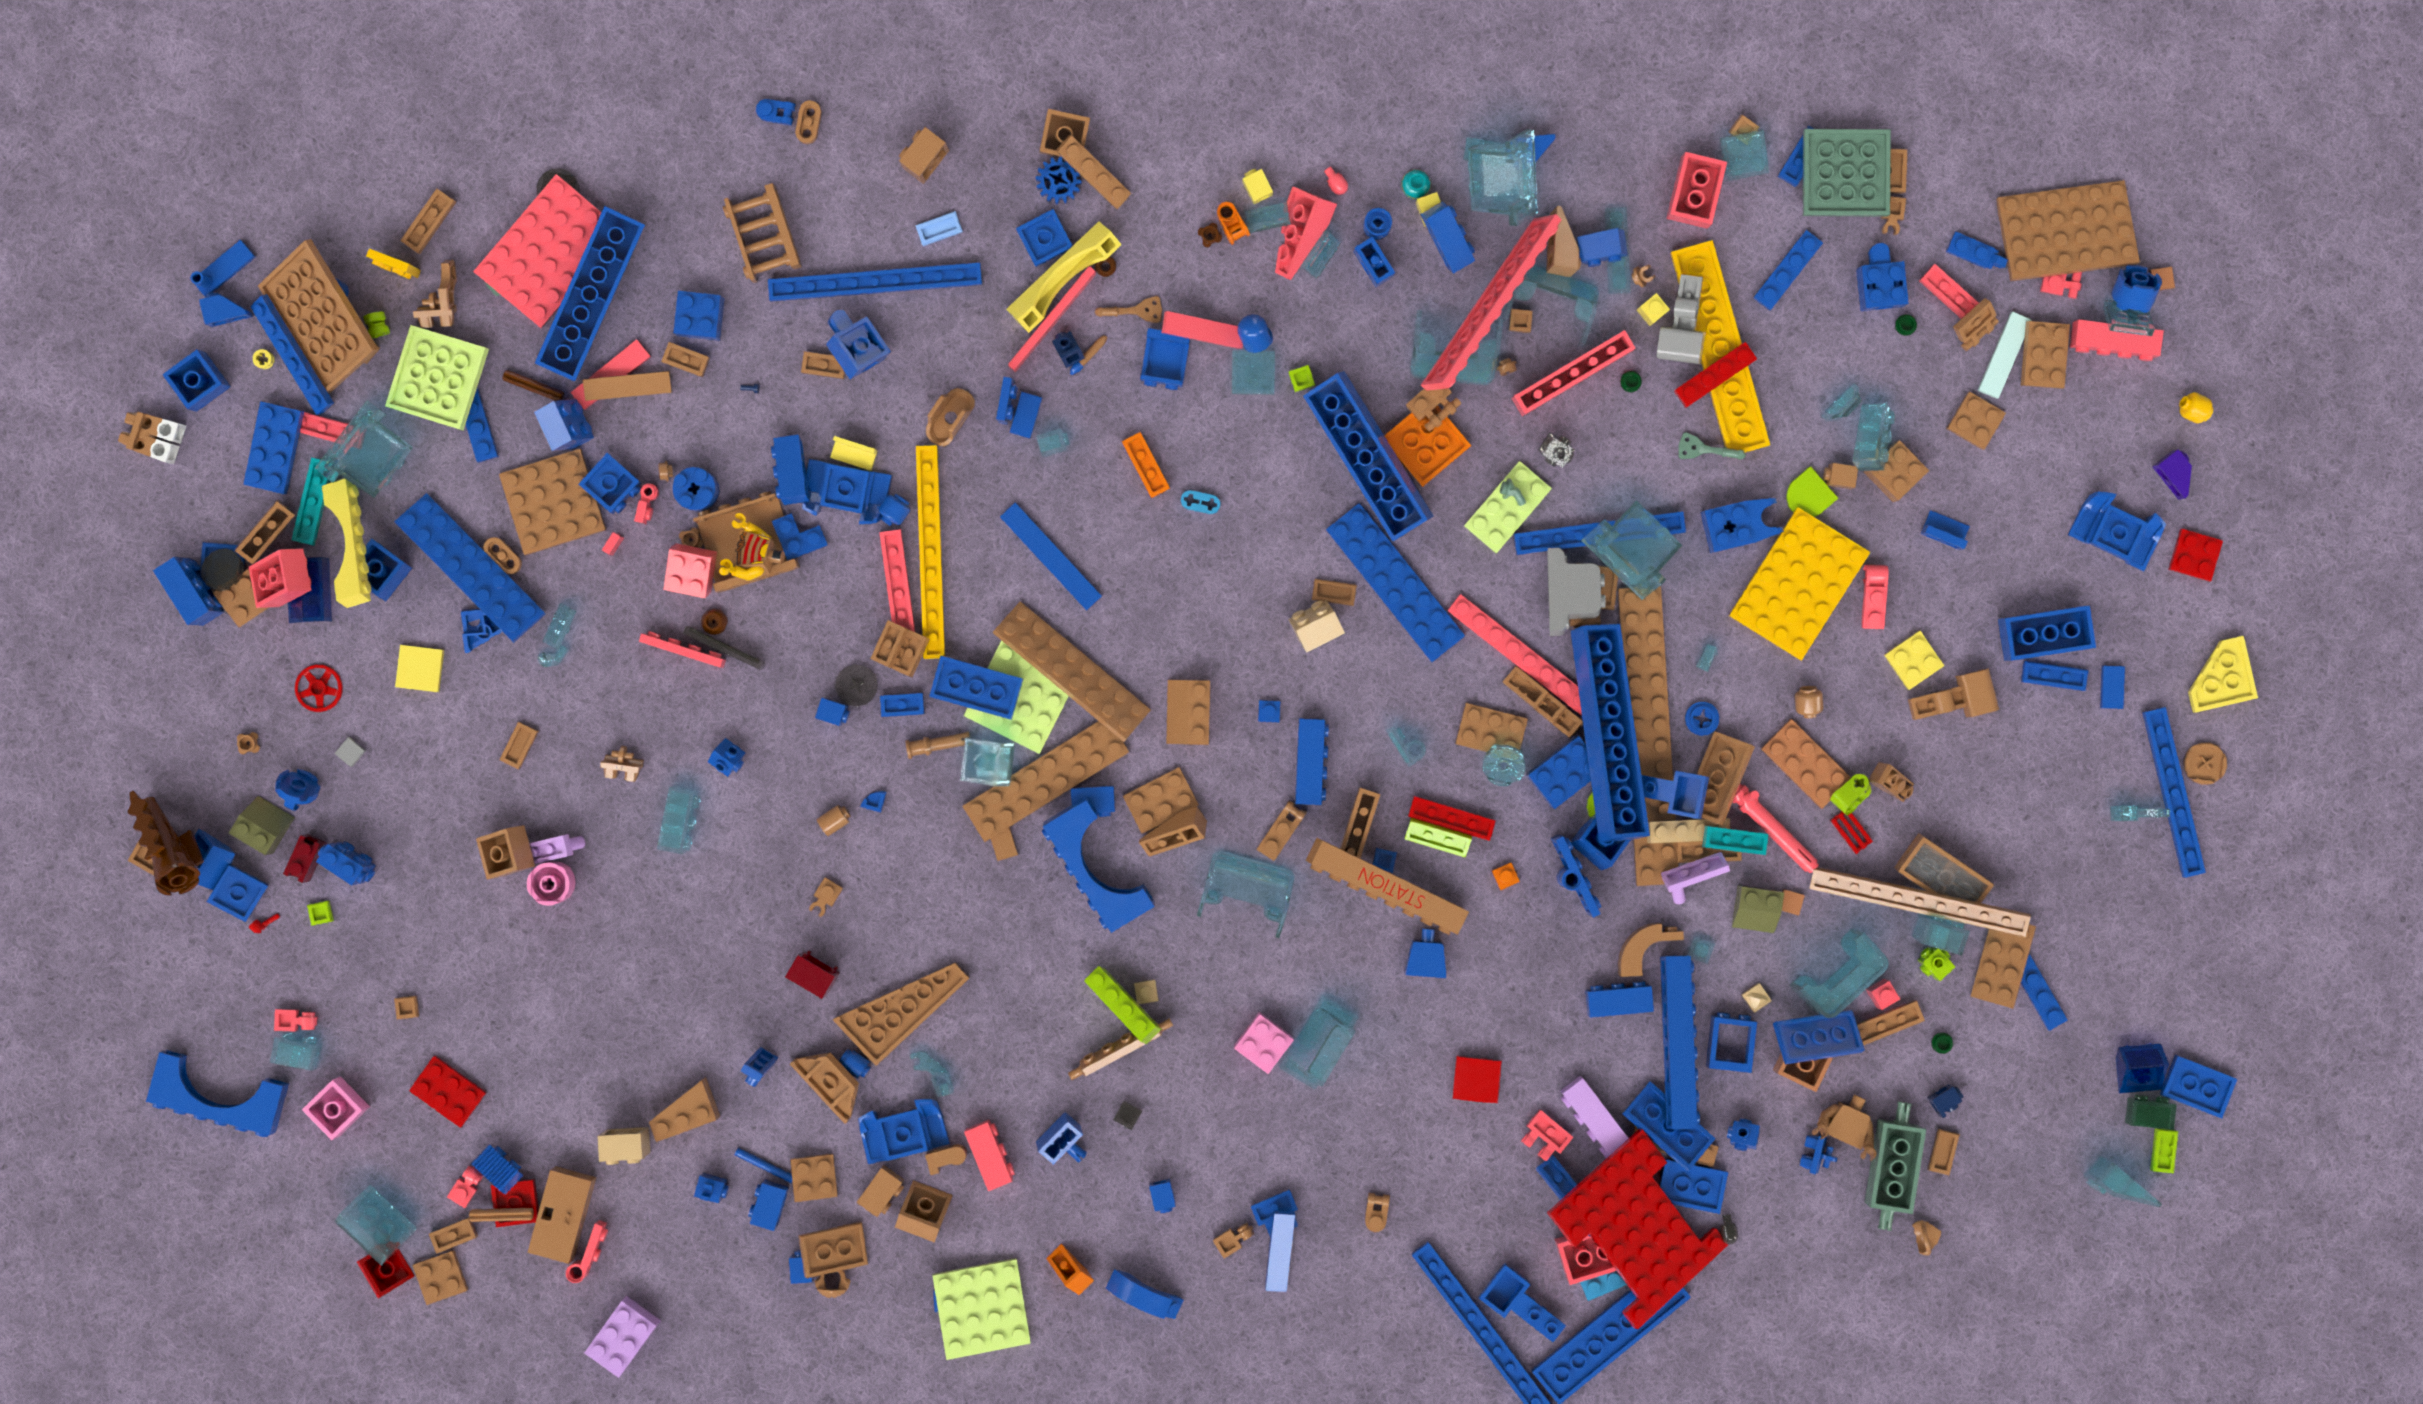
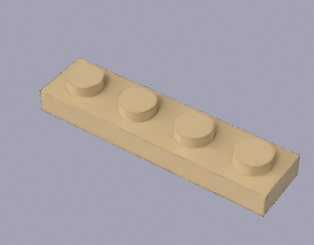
[1647,818,1730,843]

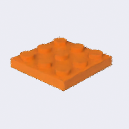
[1384,405,1471,487]

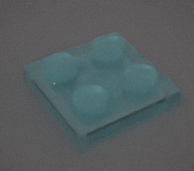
[1720,130,1769,181]
[2103,300,2155,336]
[1232,351,1275,395]

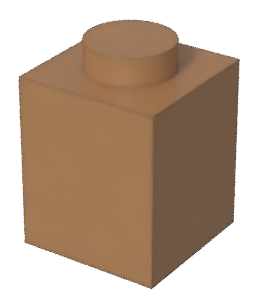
[1823,463,1858,489]

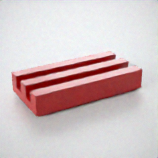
[1830,811,1873,854]

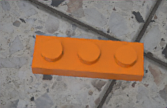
[1122,432,1170,499]

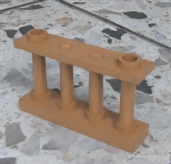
[723,183,802,283]

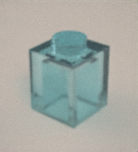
[1036,428,1070,458]

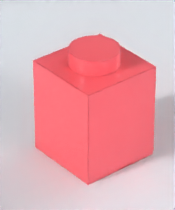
[1866,979,1900,1010]

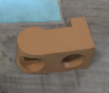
[925,1144,967,1175]

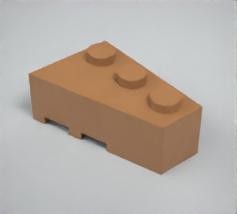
[649,1077,721,1142]

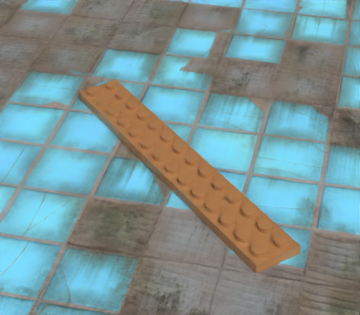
[1618,586,1679,886]

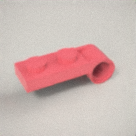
[1862,565,1889,629]
[566,1220,608,1283]

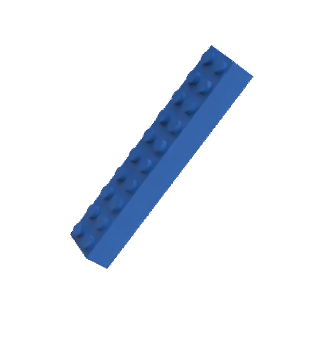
[1570,624,1650,842]

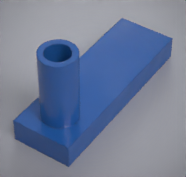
[190,240,256,297]
[741,1047,778,1087]

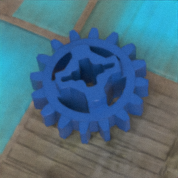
[1035,157,1082,205]

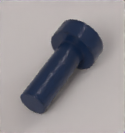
[740,384,760,394]

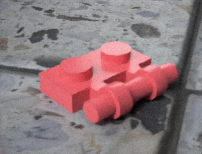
[2040,272,2082,299]

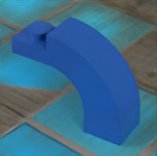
[1106,1269,1184,1319]

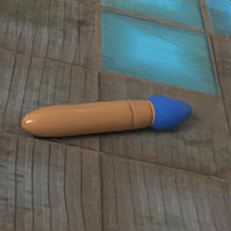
[1070,336,1107,375]

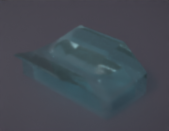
[1821,383,1862,422]

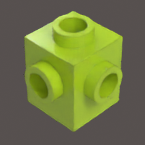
[1917,946,1955,981]

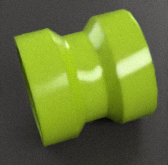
[363,311,390,338]

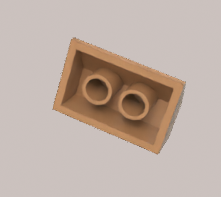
[1166,680,1210,745]

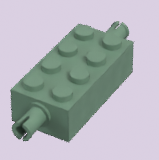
[1864,1101,1926,1231]

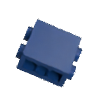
[316,841,376,886]

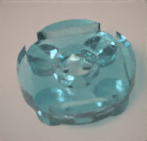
[1482,744,1525,786]

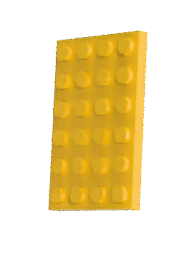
[1728,507,1870,661]

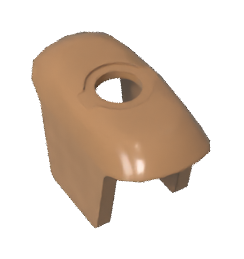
[926,388,975,446]

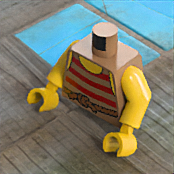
[719,513,785,581]

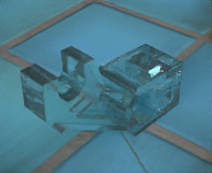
[2111,805,2170,821]
[910,1051,954,1097]

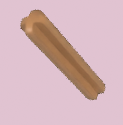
[469,1208,534,1222]

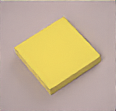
[395,645,444,692]

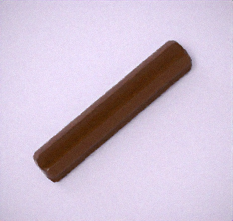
[502,370,564,401]

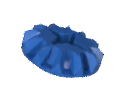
[1685,702,1719,736]

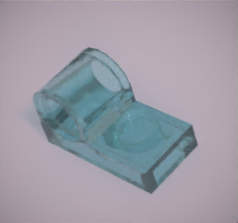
[1385,726,1426,767]

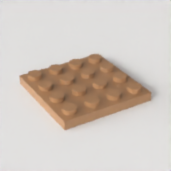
[499,449,607,555]

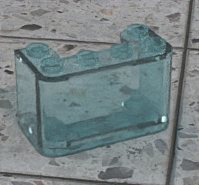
[1789,928,1889,1018]

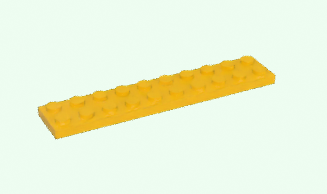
[1670,240,1770,453]

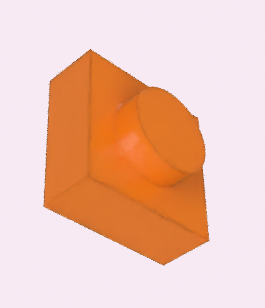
[1492,862,1520,890]

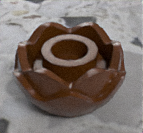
[701,608,728,635]

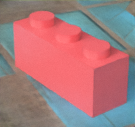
[964,1120,1015,1191]

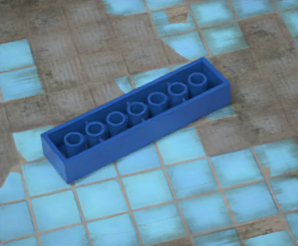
[535,206,645,381]
[1303,371,1434,541]

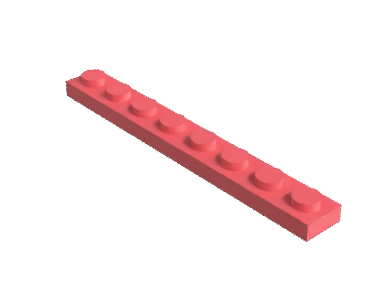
[1447,594,1582,716]

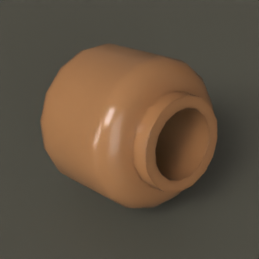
[1795,686,1823,719]

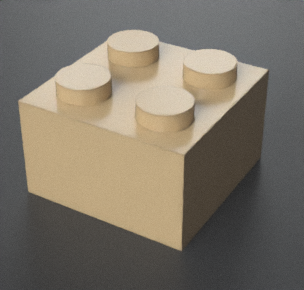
[1288,600,1345,653]
[598,1127,651,1165]

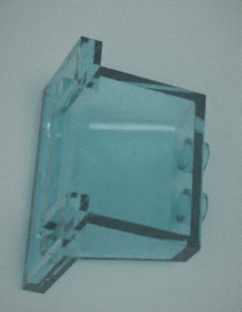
[1468,129,1538,226]
[315,400,413,498]
[1581,500,1682,600]
[1279,994,1359,1089]

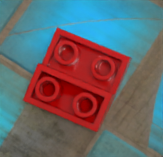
[1452,1056,1502,1104]

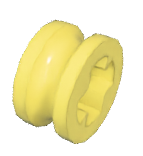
[253,349,274,369]

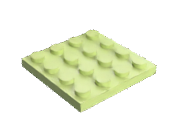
[385,325,489,431]
[964,640,1069,754]
[932,1258,1031,1360]

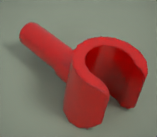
[249,913,280,934]

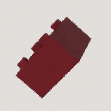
[785,950,840,999]

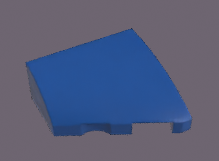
[461,608,502,653]

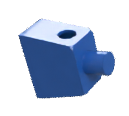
[1404,928,1446,978]

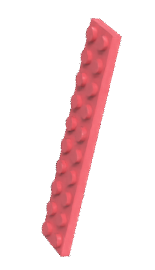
[1421,214,1562,391]

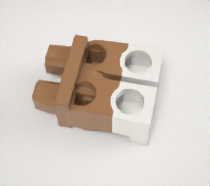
[118,412,186,464]

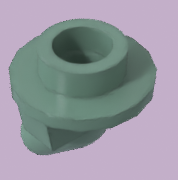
[1500,478,1526,506]

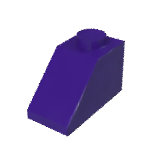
[2152,449,2192,500]

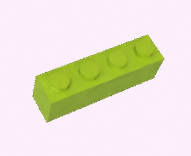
[1084,966,1162,1044]

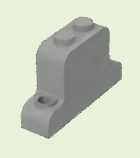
[1547,548,1605,636]

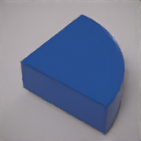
[860,791,887,813]

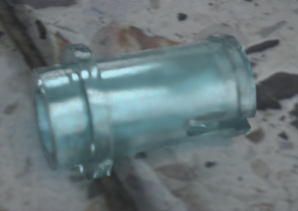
[1696,644,1719,672]

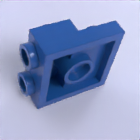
[578,453,641,514]

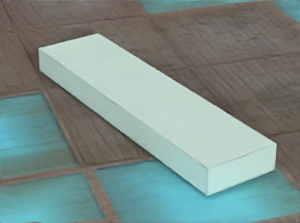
[1977,312,2032,399]

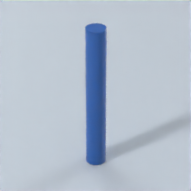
[735,1148,792,1184]

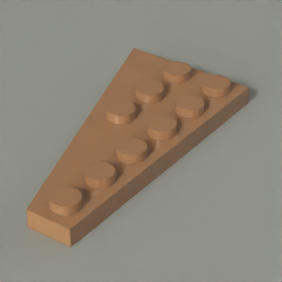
[832,962,970,1066]

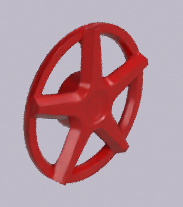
[295,664,343,712]

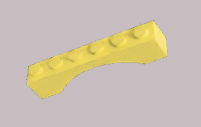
[1006,222,1121,333]
[322,479,372,608]

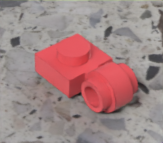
[634,483,659,524]
[274,1009,317,1032]
[447,1165,483,1208]

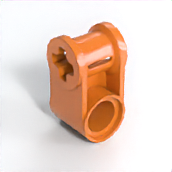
[1217,202,1250,245]

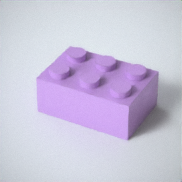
[584,1296,661,1378]

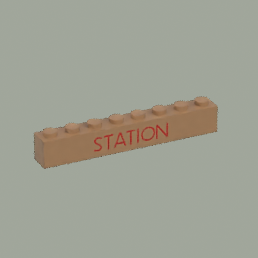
[1305,838,1469,935]

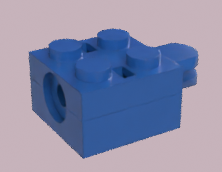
[1856,243,1909,312]
[826,310,891,380]

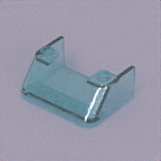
[1501,264,1599,348]
[1410,310,1503,386]
[1196,851,1295,938]

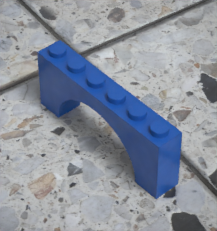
[1042,796,1155,933]
[146,1050,289,1137]

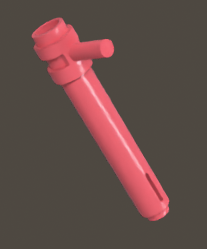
[1733,783,1819,873]

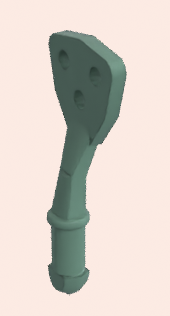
[1679,432,1746,460]

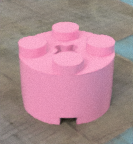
[527,861,576,906]

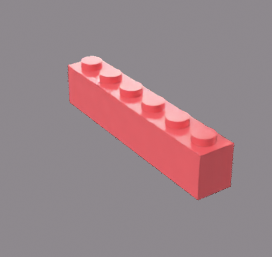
[1511,330,1636,417]

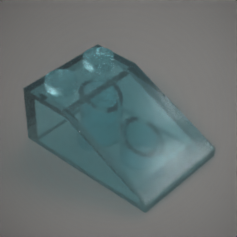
[2084,1156,2162,1207]

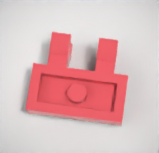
[1521,1109,1573,1161]

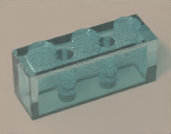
[1853,403,1895,471]
[657,786,700,854]

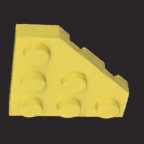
[2188,636,2258,713]

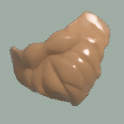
[1912,1220,1941,1256]
[815,1270,851,1298]

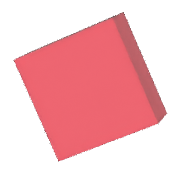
[602,532,624,556]

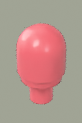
[1324,166,1348,195]

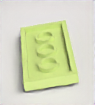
[1464,461,1552,553]

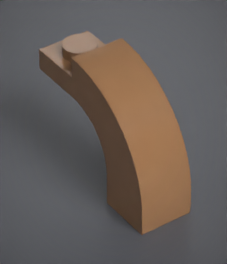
[1618,922,1684,977]

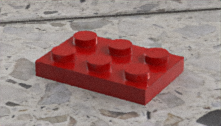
[409,1056,487,1128]

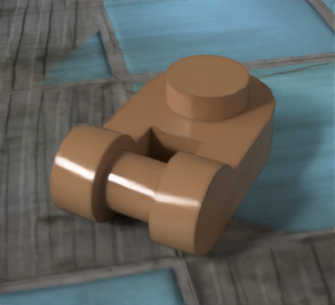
[1365,1193,1390,1232]

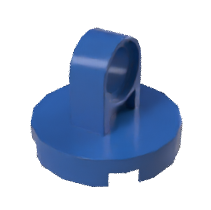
[275,769,320,811]

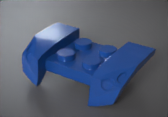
[802,459,892,524]
[2068,491,2166,572]
[858,1099,950,1165]

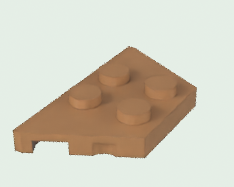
[790,1052,859,1124]

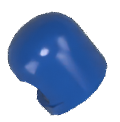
[1237,314,1274,353]

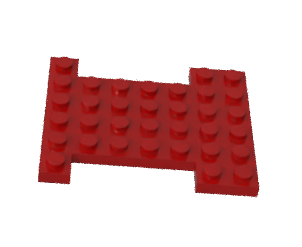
[1547,1129,1728,1330]

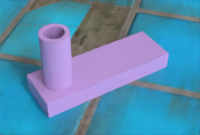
[529,834,585,864]
[1661,852,1730,904]

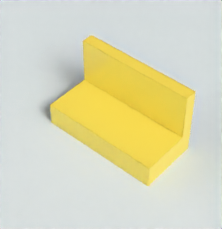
[830,436,878,471]

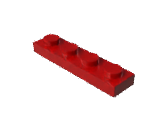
[1674,342,1757,408]
[1408,796,1496,841]

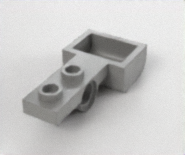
[1657,274,1706,364]

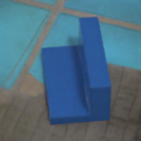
[1921,510,1970,550]

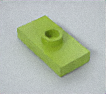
[2150,1128,2178,1174]

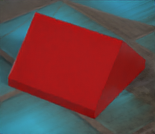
[357,1240,414,1299]

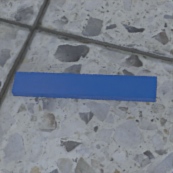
[1000,503,1102,611]

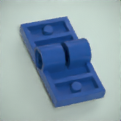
[1551,835,1601,918]

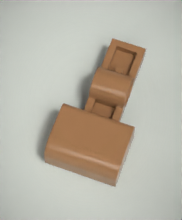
[1908,668,1999,720]

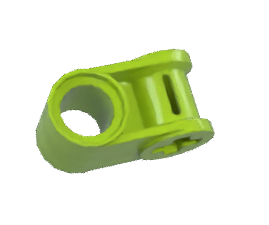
[1830,774,1872,815]

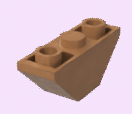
[1868,762,1914,802]

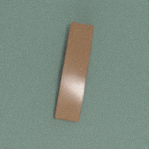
[1503,666,1583,739]

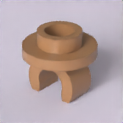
[1632,264,1655,287]

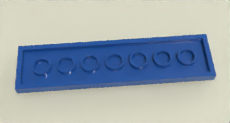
[394,493,545,643]
[1326,503,1465,663]
[1531,1288,1691,1404]

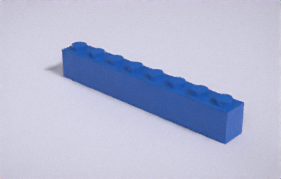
[1660,956,1700,1129]

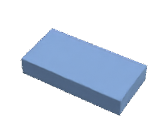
[915,211,963,246]

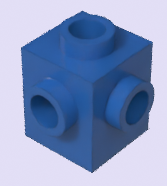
[708,738,746,777]
[1727,1119,1760,1151]

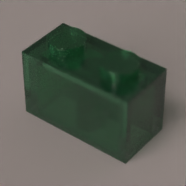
[2125,1094,2177,1130]

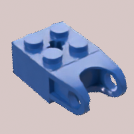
[1700,498,1784,553]

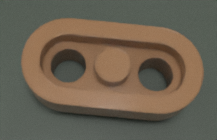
[795,100,822,144]
[483,537,522,574]

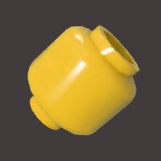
[2179,392,2213,424]

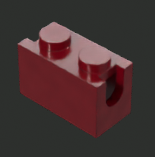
[283,834,327,883]

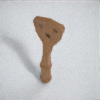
[1095,296,1162,323]

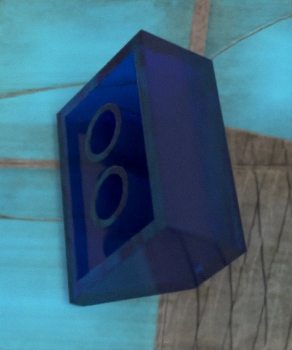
[288,557,332,623]

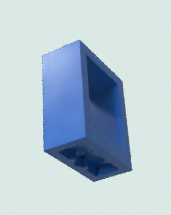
[1706,1012,1757,1073]

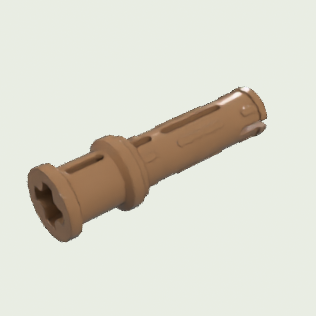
[905,731,971,759]

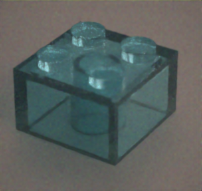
[960,738,1015,786]
[1911,913,1970,956]

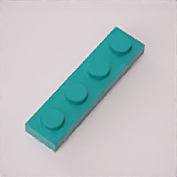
[291,457,335,546]

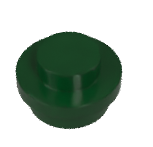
[1895,314,1917,336]
[1620,371,1642,393]
[1931,1032,1953,1054]

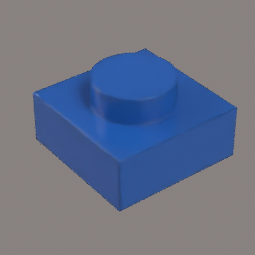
[1258,700,1280,723]

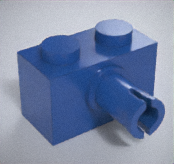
[1036,1112,1087,1165]

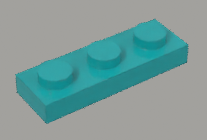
[1702,826,1769,855]

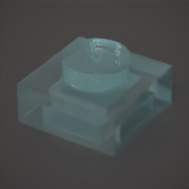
[1687,936,1715,964]

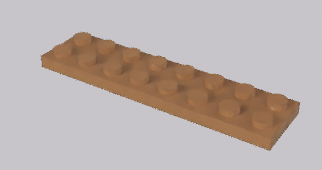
[993,601,1151,742]
[962,721,1129,842]

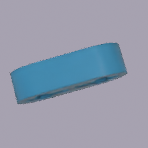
[1181,490,1220,514]

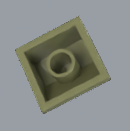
[229,796,295,855]
[1732,885,1784,933]

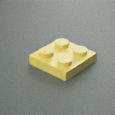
[1884,631,1944,690]

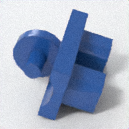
[1800,1135,1838,1175]

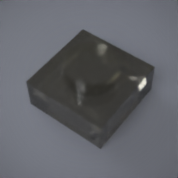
[1113,1100,1142,1130]

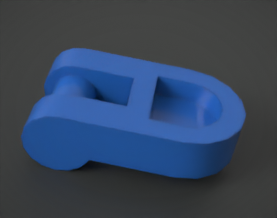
[756,99,796,126]

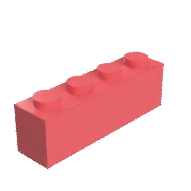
[2070,319,2164,361]

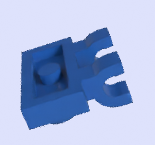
[1250,1189,1298,1236]

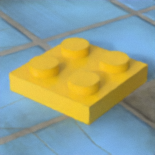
[366,248,421,279]

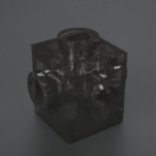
[1538,432,1575,467]

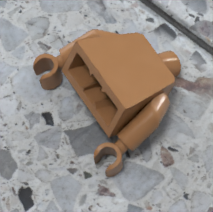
[1812,1095,1877,1161]

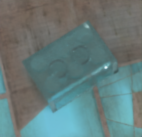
[335,1185,417,1266]

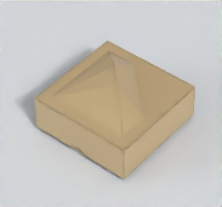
[1741,983,1772,1013]

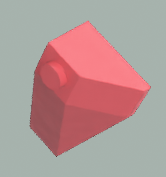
[1275,186,1337,280]

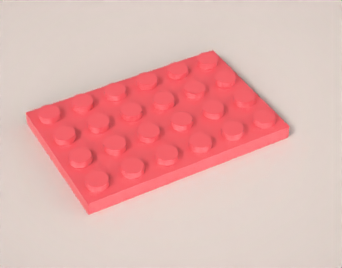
[473,174,602,328]

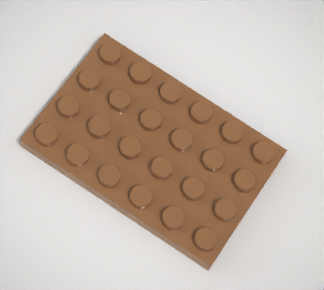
[1996,180,2140,281]
[258,239,379,393]

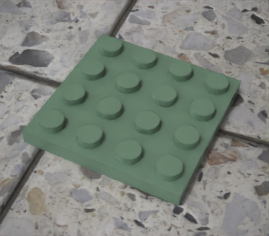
[1802,129,1891,217]

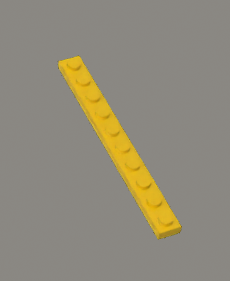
[916,445,945,659]

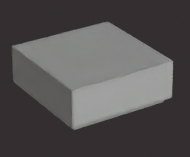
[334,737,366,767]

